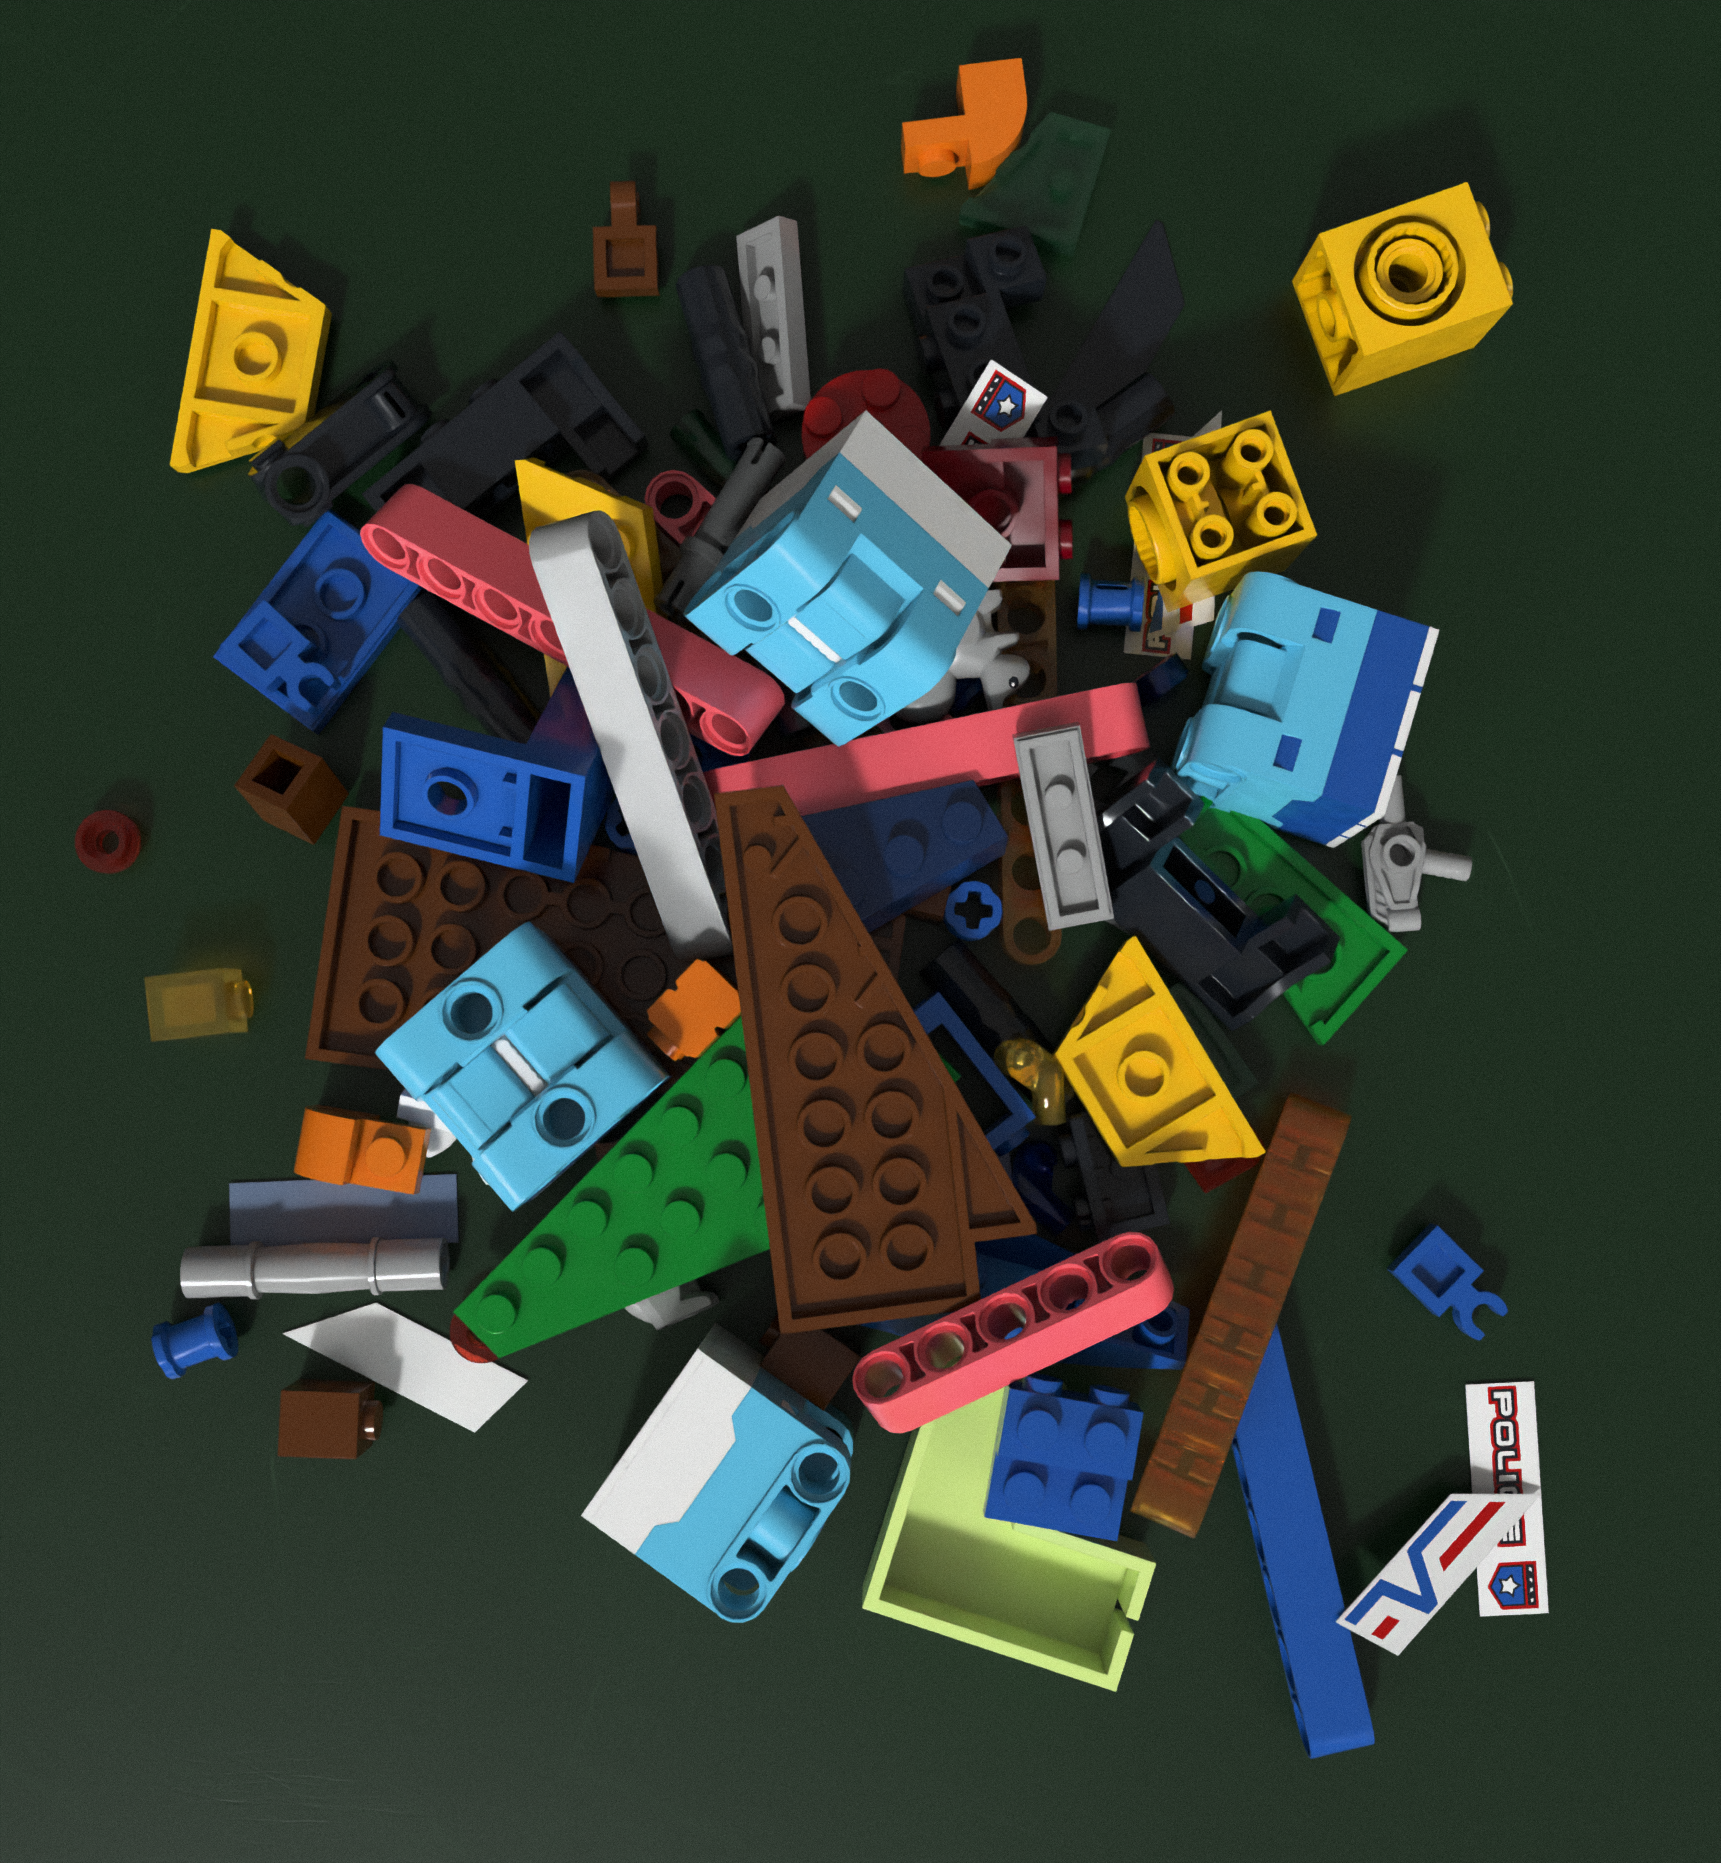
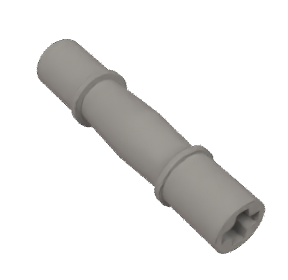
[180,1237,450,1299]

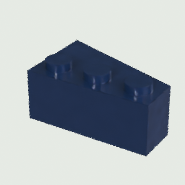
[801,780,1008,933]

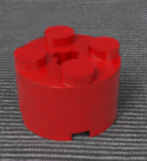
[802,368,930,462]

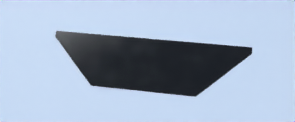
[1053,220,1185,408]

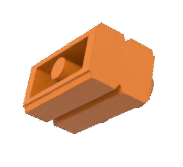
[647,959,741,1061]

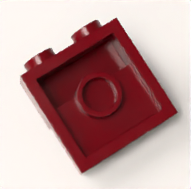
[921,436,1073,582]

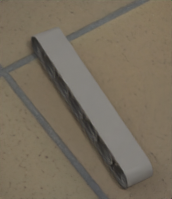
[529,510,734,963]

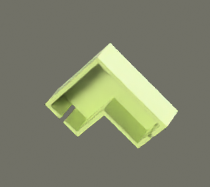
[862,1356,1156,1692]

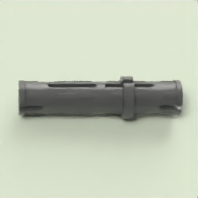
[654,437,786,623]

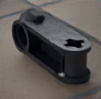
[248,359,433,528]

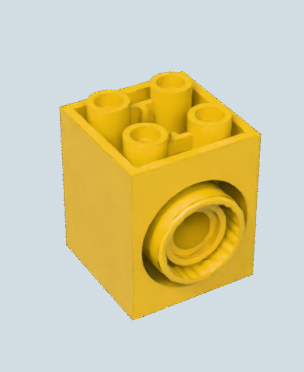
[1292,182,1513,396]
[1125,410,1317,612]

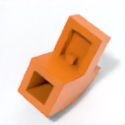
[901,58,1027,190]
[294,1105,431,1195]

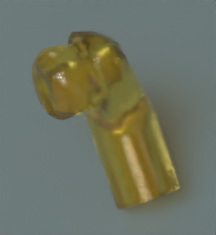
[994,1038,1066,1125]

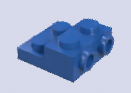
[983,1373,1144,1541]

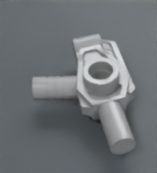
[1361,775,1472,933]

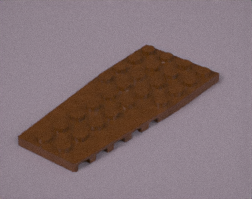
[305,806,906,1093]

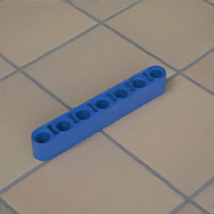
[1204,1303,1375,1759]

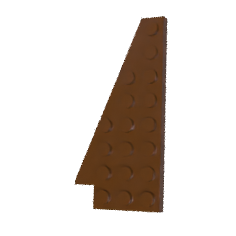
[714,785,1037,1335]

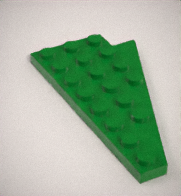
[453,1016,962,1358]

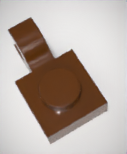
[593,181,660,297]

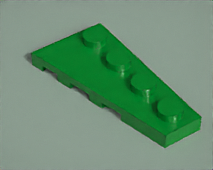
[1178,796,1408,1045]

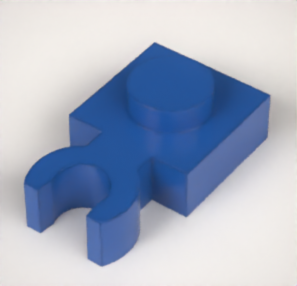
[219,599,341,715]
[1386,1223,1508,1341]

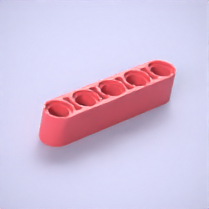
[852,1232,1174,1433]

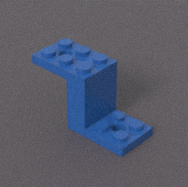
[380,667,753,883]

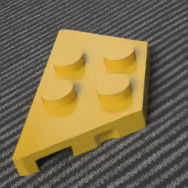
[170,229,332,473]
[515,458,668,698]
[1053,936,1266,1167]

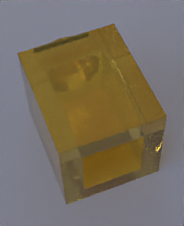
[144,968,254,1042]

